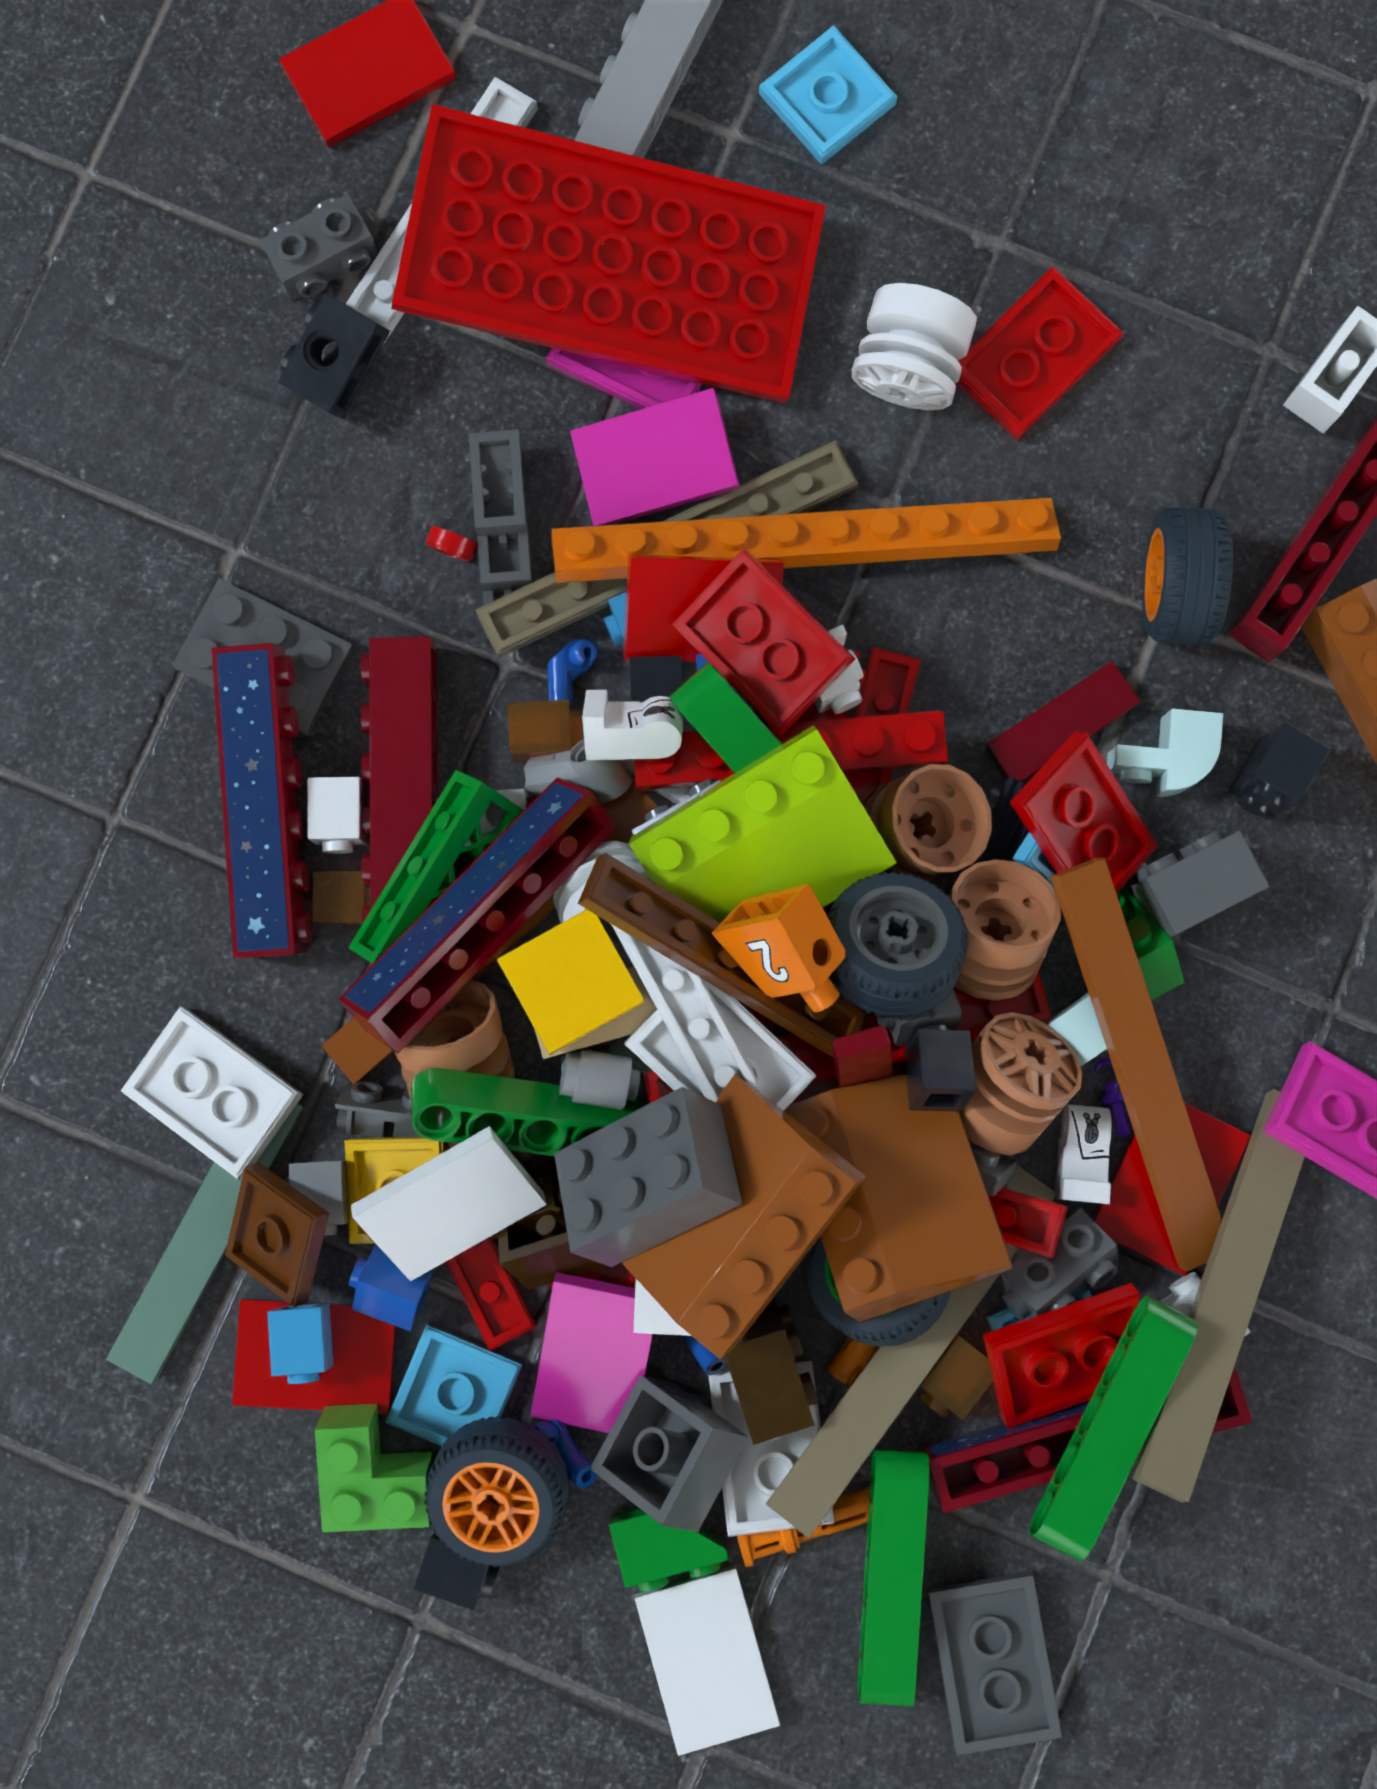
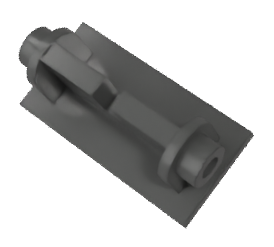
[335,1082,421,1138]

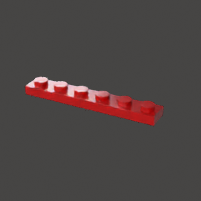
[634,711,948,791]

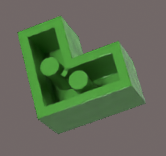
[315,1404,434,1532]

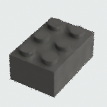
[554,1087,742,1267]

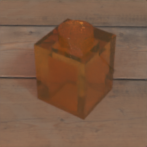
[507,700,583,762]
[920,1334,993,1420]

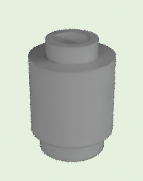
[559,1049,640,1110]

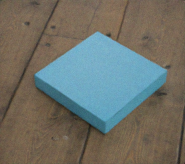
[759,25,897,165]
[385,1323,523,1446]

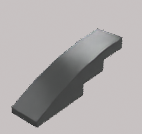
[468,429,533,645]

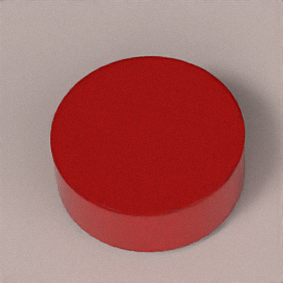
[425,526,478,563]

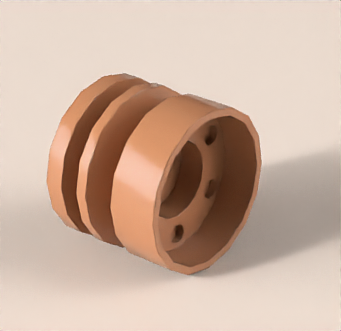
[862,764,992,881]
[950,859,1061,1001]
[395,979,515,1099]
[959,1012,1083,1155]

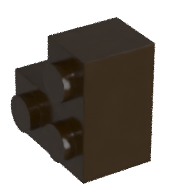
[498,1155,605,1289]
[725,1297,819,1445]

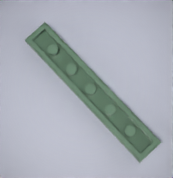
[106,1103,306,1384]

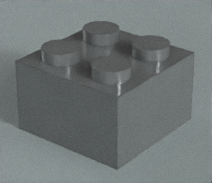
[1126,829,1270,937]
[590,1375,748,1532]

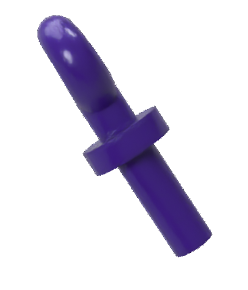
[1094,1059,1130,1138]

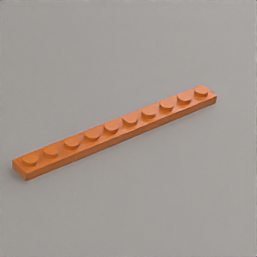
[551,498,1061,583]

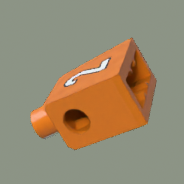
[712,884,845,1013]

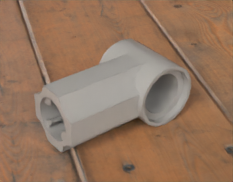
[523,739,632,803]

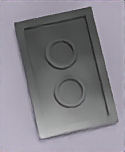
[172,578,355,736]
[927,1571,1062,1756]

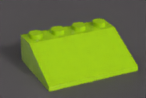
[629,725,897,923]

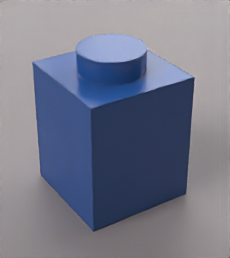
[349,1243,434,1331]

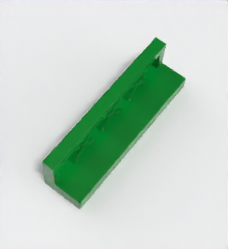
[348,770,524,964]

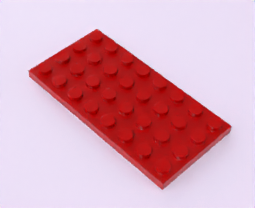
[391,104,826,404]

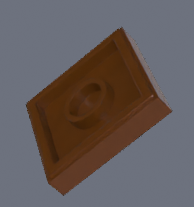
[225,1162,329,1308]

